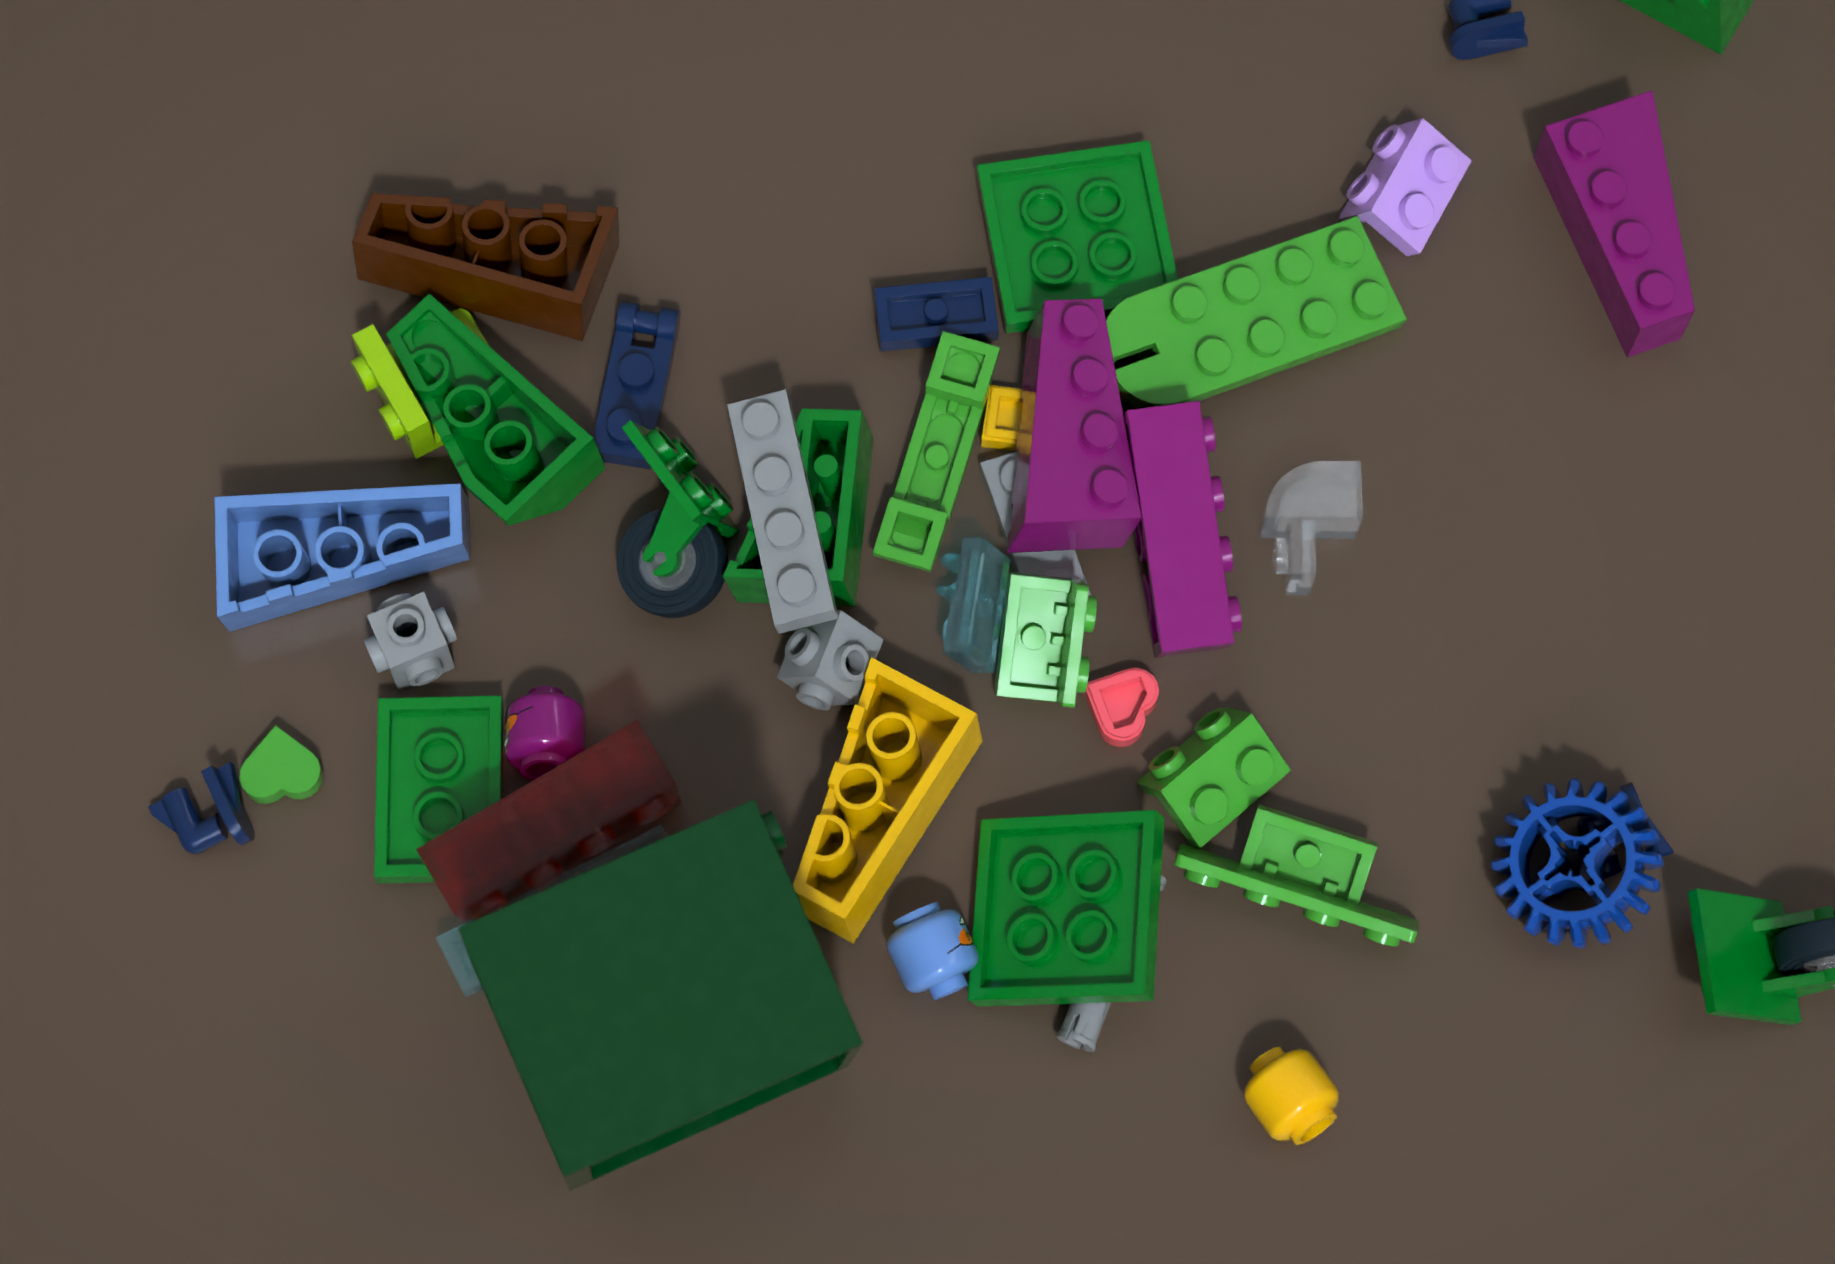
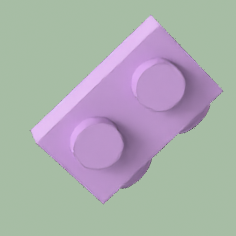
[1339,118,1472,256]

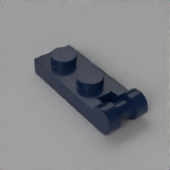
[593,300,681,469]

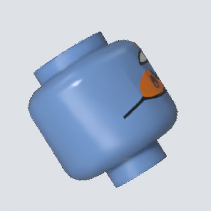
[886,902,979,1001]

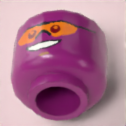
[505,686,586,782]

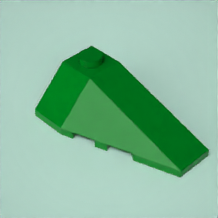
[386,294,606,526]

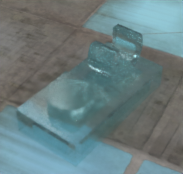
[936,537,1010,674]

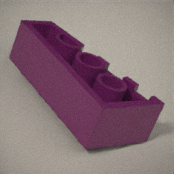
[1533,90,1695,358]
[1006,299,1142,553]
[1123,401,1242,658]

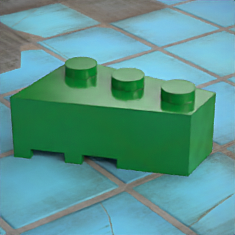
[722,408,874,607]

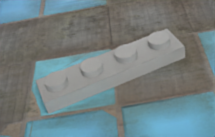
[727,389,839,634]

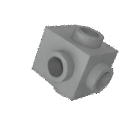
[363,591,458,692]
[777,610,884,711]

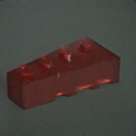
[416,720,682,922]

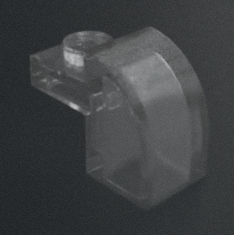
[1260,461,1363,595]

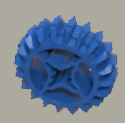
[1491,779,1664,949]

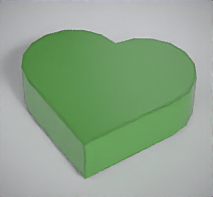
[239,725,323,804]

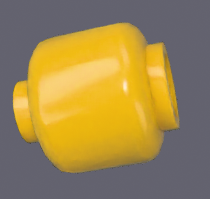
[1244,1047,1339,1145]

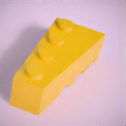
[793,657,983,944]

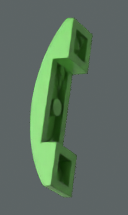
[873,331,1000,573]

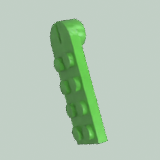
[1106,216,1407,409]

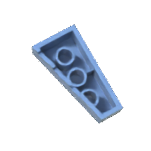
[214,483,471,632]

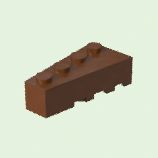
[352,193,619,341]

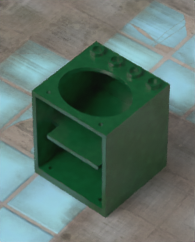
[458,799,863,1191]

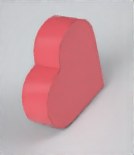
[1084,668,1159,747]

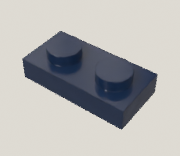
[874,277,999,352]

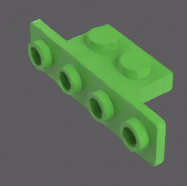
[1174,804,1418,947]

